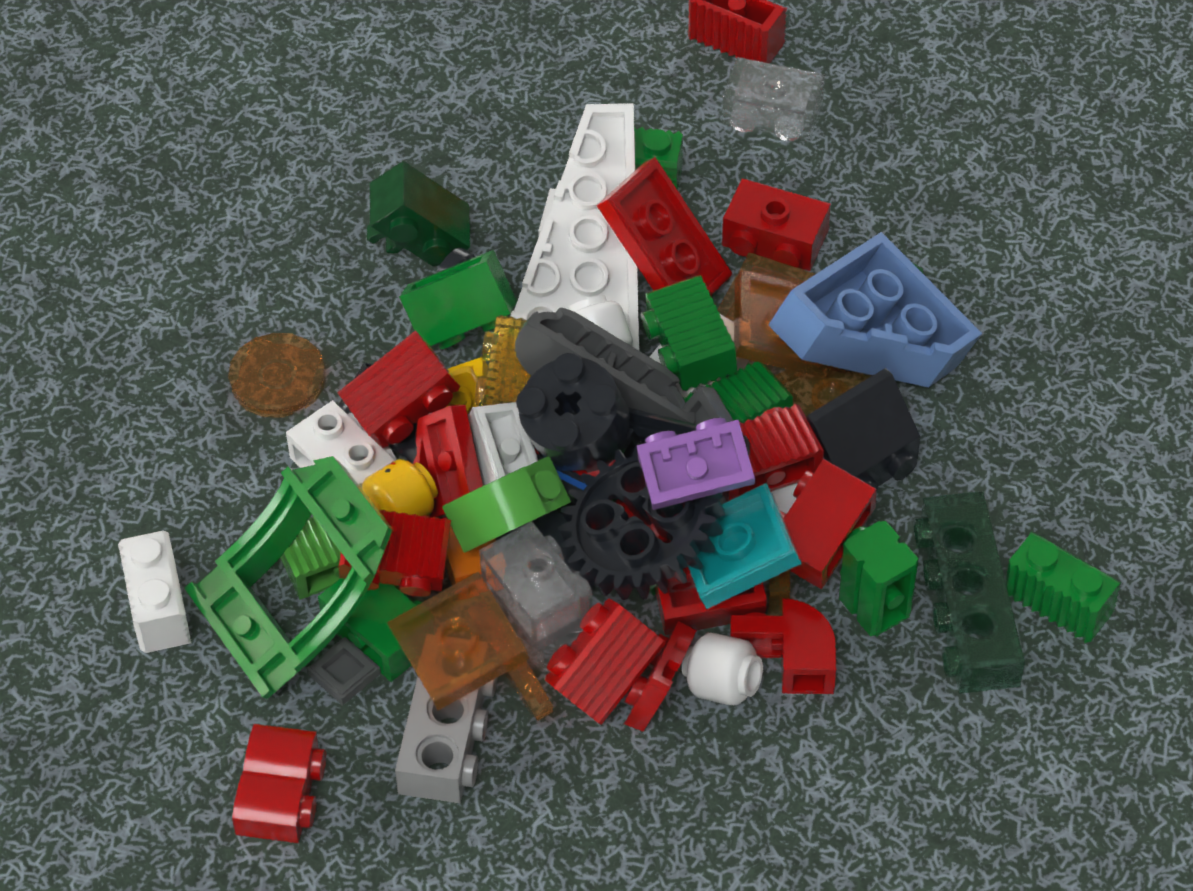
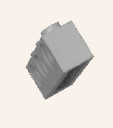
[395,636,498,803]

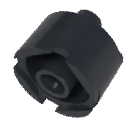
[516,353,630,473]

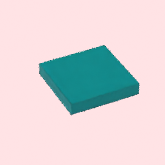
[688,483,802,609]

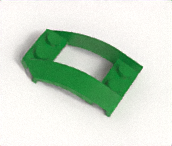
[184,456,393,699]

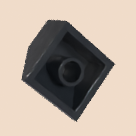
[807,368,920,489]

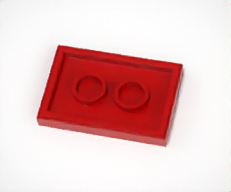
[596,157,732,296]

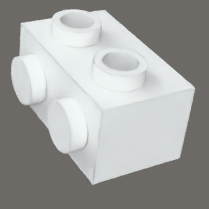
[286,400,397,489]

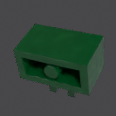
[367,161,470,266]

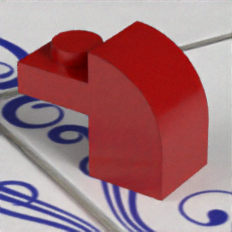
[730,598,836,694]

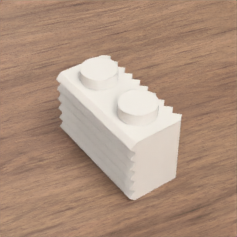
[118,531,191,653]

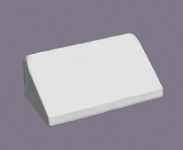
[468,402,538,486]

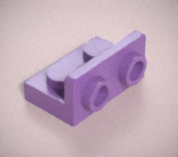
[637,418,755,510]

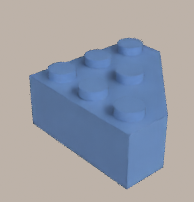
[769,232,982,388]

